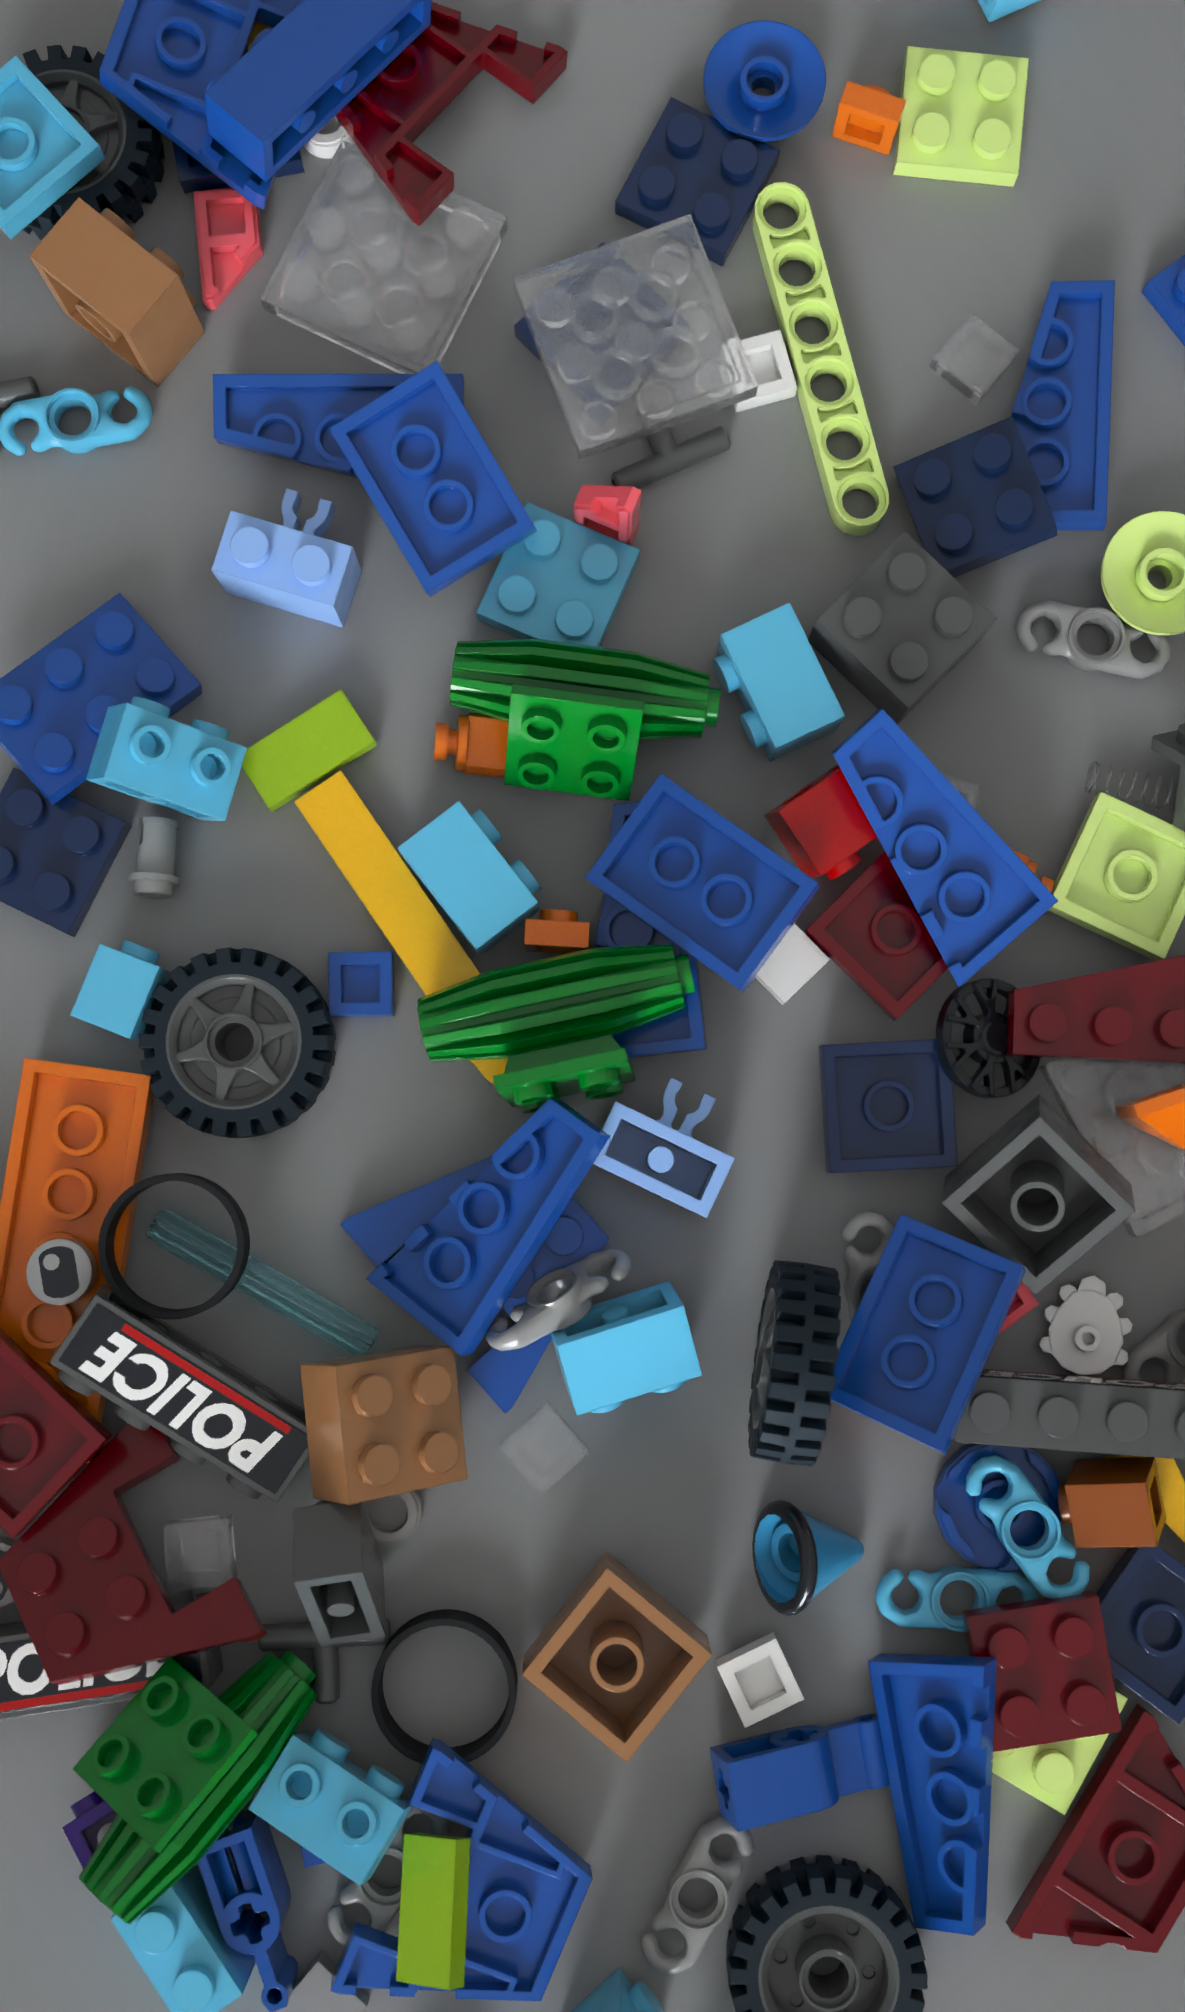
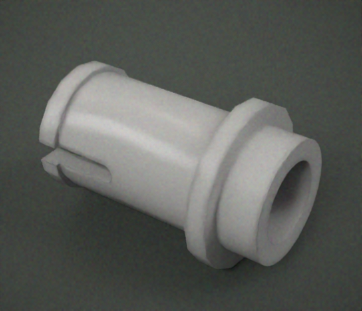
[128,816,180,899]

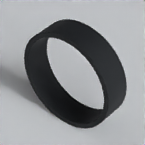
[98,1173,250,1320]
[371,1609,518,1764]

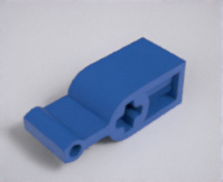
[710,1714,890,1832]
[198,1810,298,2012]

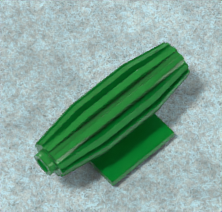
[450,639,721,801]
[417,944,695,1114]
[72,1650,318,1924]

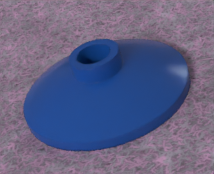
[703,20,826,141]

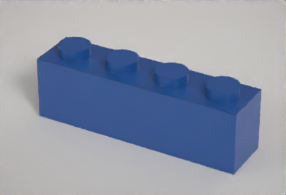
[204,0,432,182]

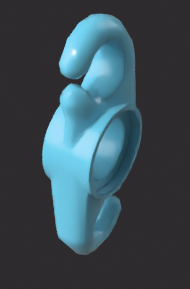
[0,386,153,456]
[966,1455,1090,1599]
[876,1565,1039,1632]

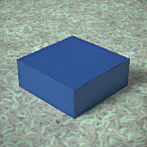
[328,951,395,1018]

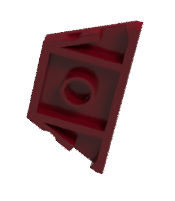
[1006,1704,1185,1953]

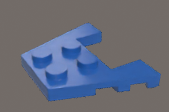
[99,0,296,209]
[340,1157,609,1414]
[330,1738,593,2002]

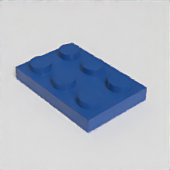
[329,361,537,597]
[0,593,202,805]
[585,773,820,992]
[830,1214,1026,1455]

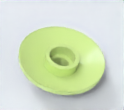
[1100,511,1185,636]

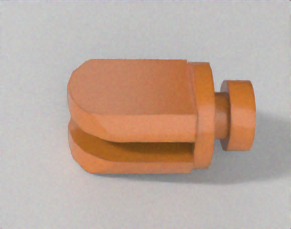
[433,712,509,777]

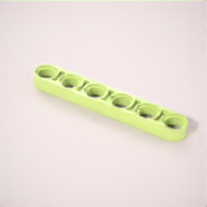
[752,182,889,536]

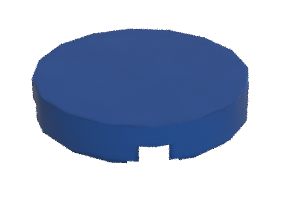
[933,1443,1061,1571]

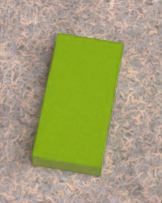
[242,689,377,812]
[396,1832,471,1990]

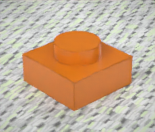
[832,80,906,156]
[524,909,590,954]

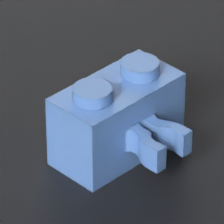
[211,488,362,628]
[593,1078,735,1218]

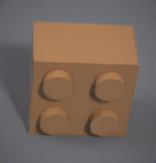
[29,197,205,387]
[300,1345,468,1505]
[522,1551,712,1763]

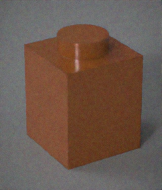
[1058,1457,1166,1548]

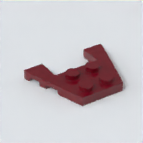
[335,2,568,227]
[0,1423,267,1685]

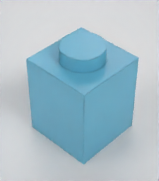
[70,940,171,1041]

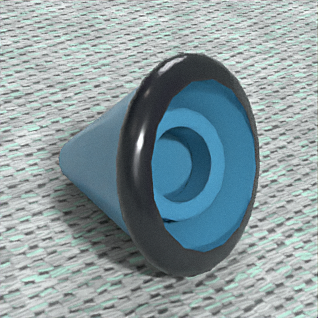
[752,1500,864,1616]

